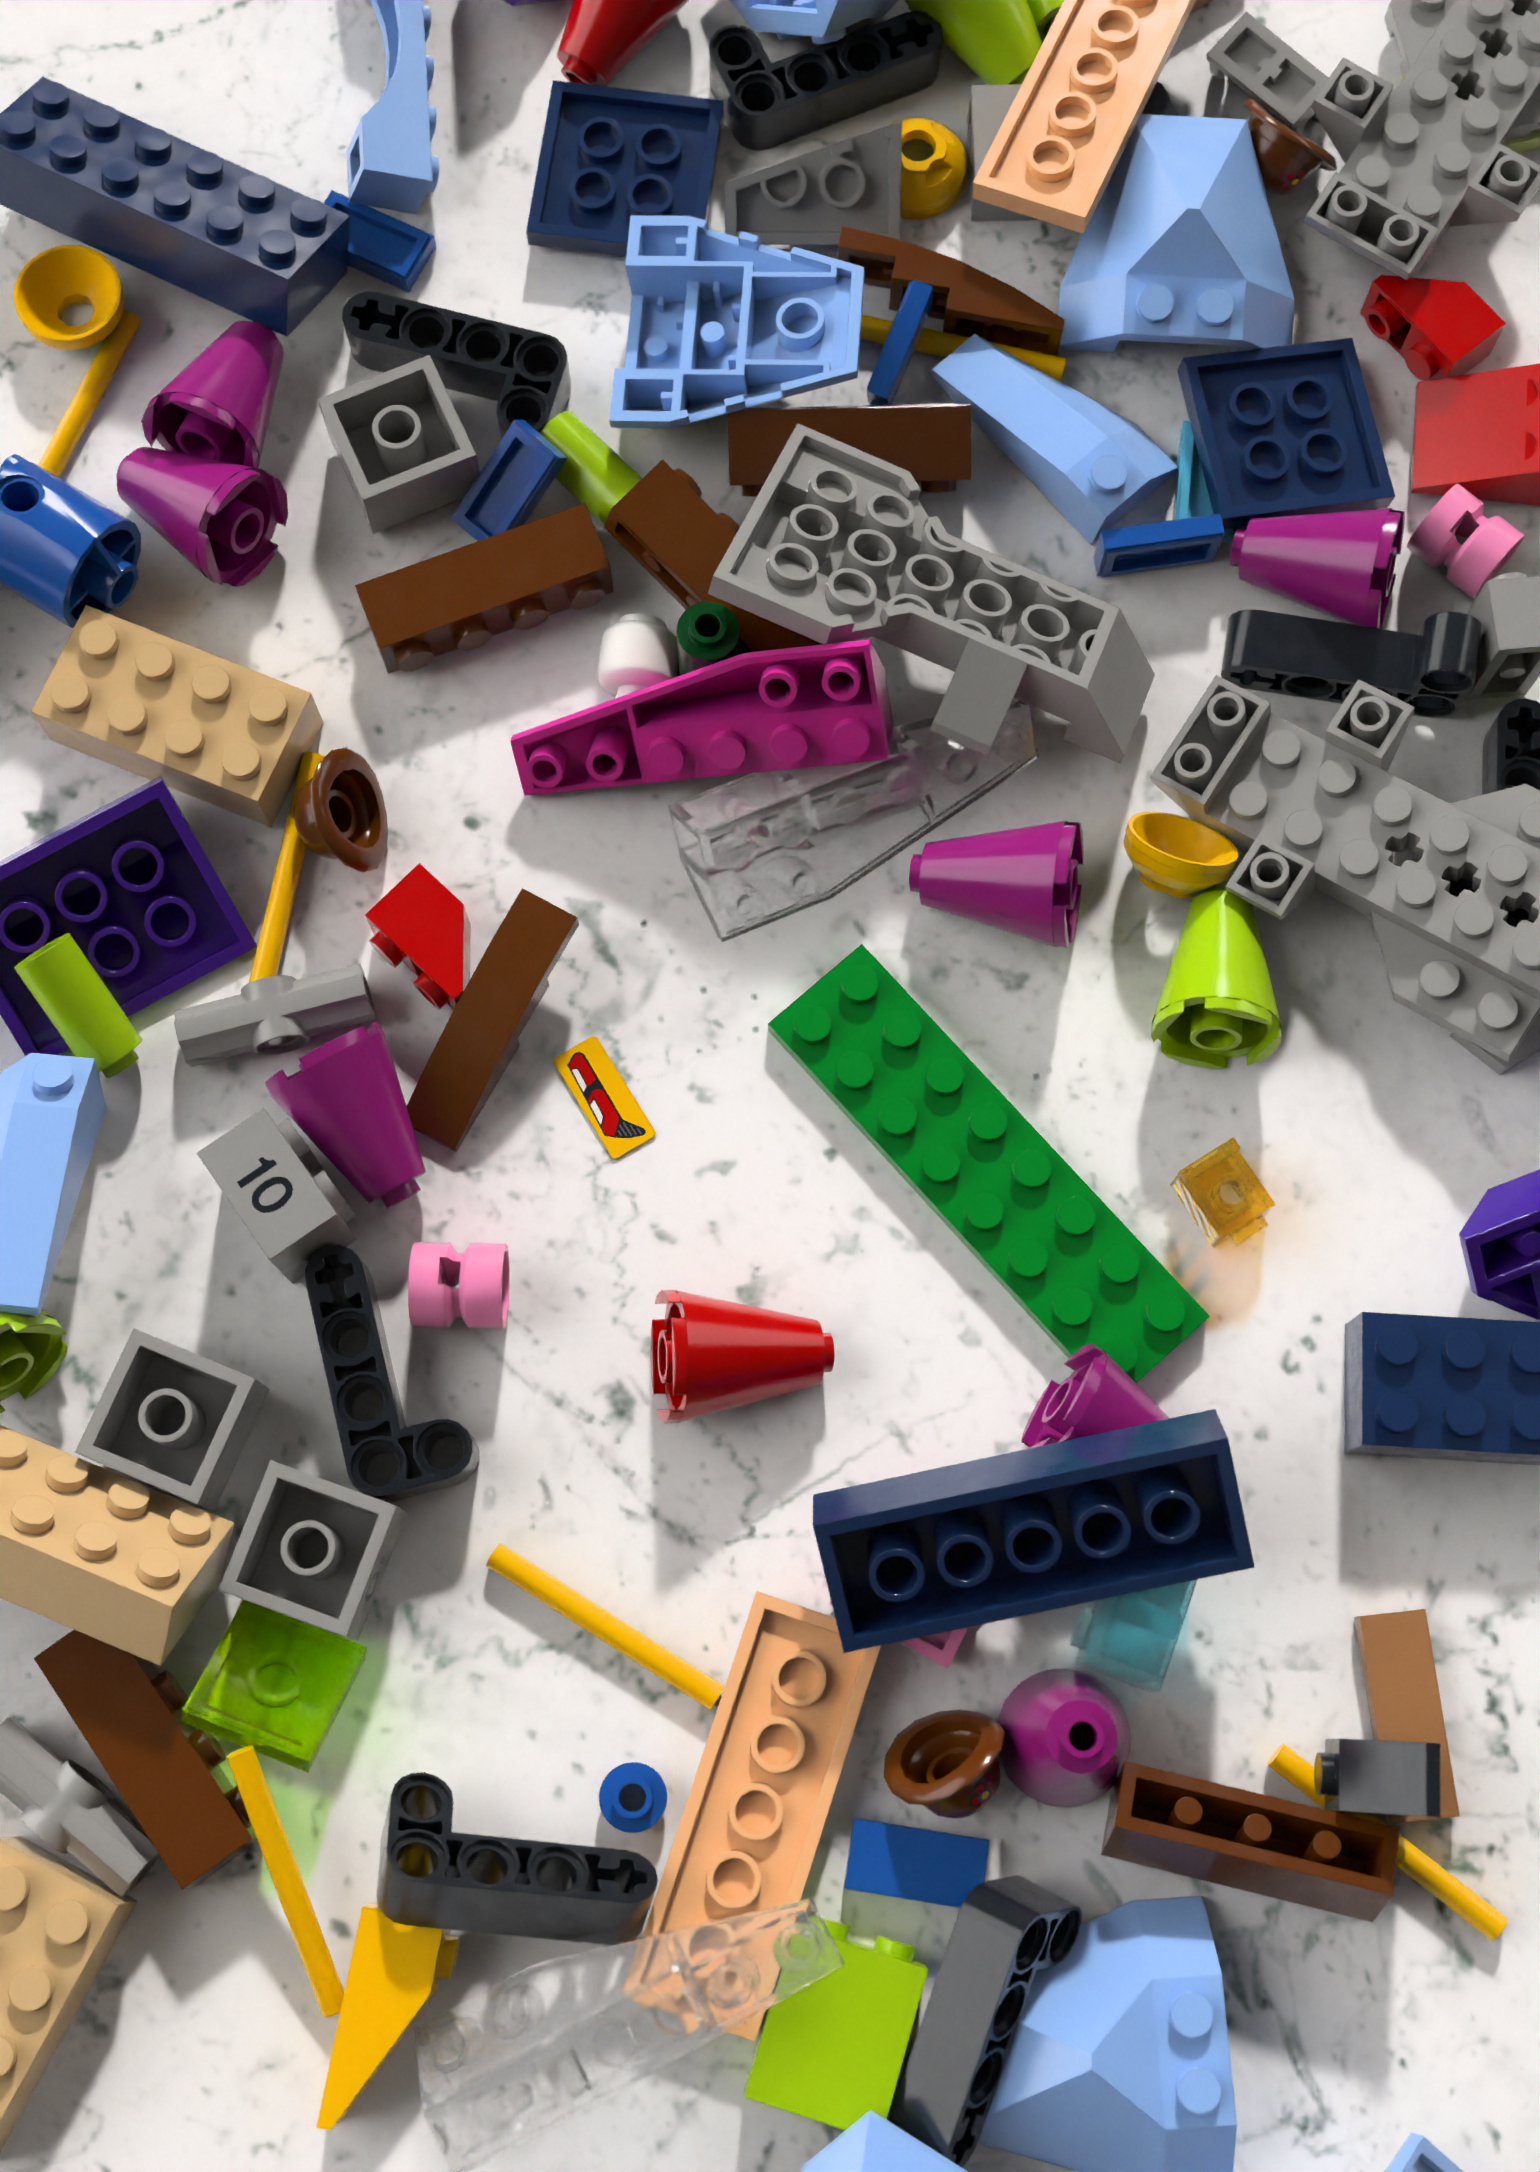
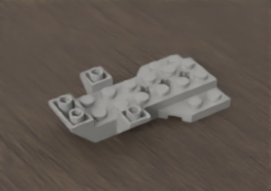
[1304,0,1540,280]
[708,423,1155,764]
[1150,675,1540,1062]

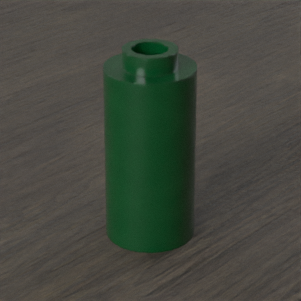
[676,602,740,676]

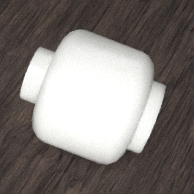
[597,614,678,698]

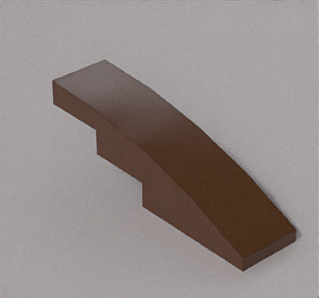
[837,226,1065,356]
[407,888,579,1152]

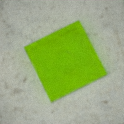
[182,1600,367,1772]

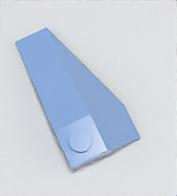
[930,334,1178,545]
[0,1053,107,1316]

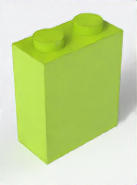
[744,1914,928,2130]

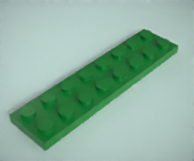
[768,944,1210,1383]

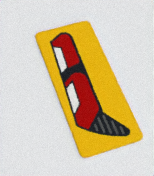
[554,1036,656,1159]

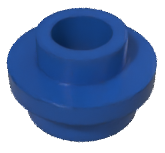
[599,1762,667,1833]

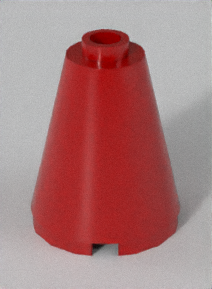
[557,0,689,86]
[650,1290,835,1424]

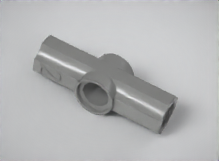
[174,964,375,1067]
[0,1717,161,1898]

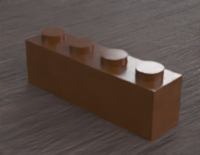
[727,403,971,497]
[604,459,822,654]
[355,503,614,674]
[34,1630,258,1890]
[1101,1761,1400,1922]

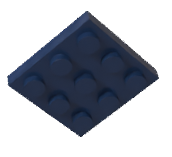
[526,80,724,256]
[1177,338,1395,529]

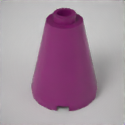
[141,321,284,468]
[116,447,288,587]
[1230,508,1405,629]
[909,821,1084,947]
[265,1022,426,1209]
[1021,1343,1170,1449]
[998,1668,1131,1807]

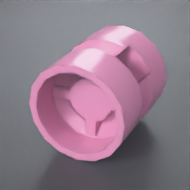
[1406,483,1525,599]
[408,1242,510,1329]

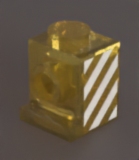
[1170,1137,1276,1248]

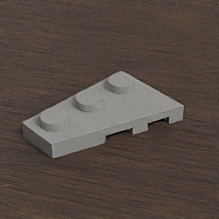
[725,121,902,245]

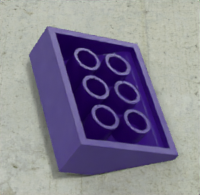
[0,776,257,1056]

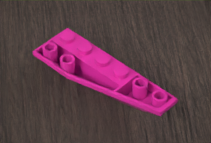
[510,639,894,795]

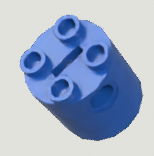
[0,454,141,628]

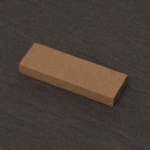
[1354,1609,1460,1824]

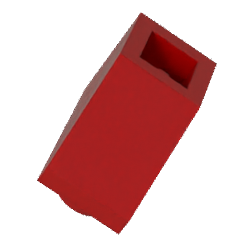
[1360,275,1506,381]
[365,863,471,1010]

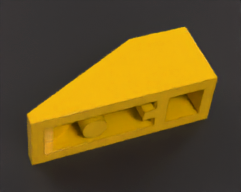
[316,1903,460,2130]

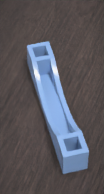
[346,0,439,214]

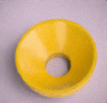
[888,117,968,220]
[13,245,125,350]
[1123,812,1238,898]

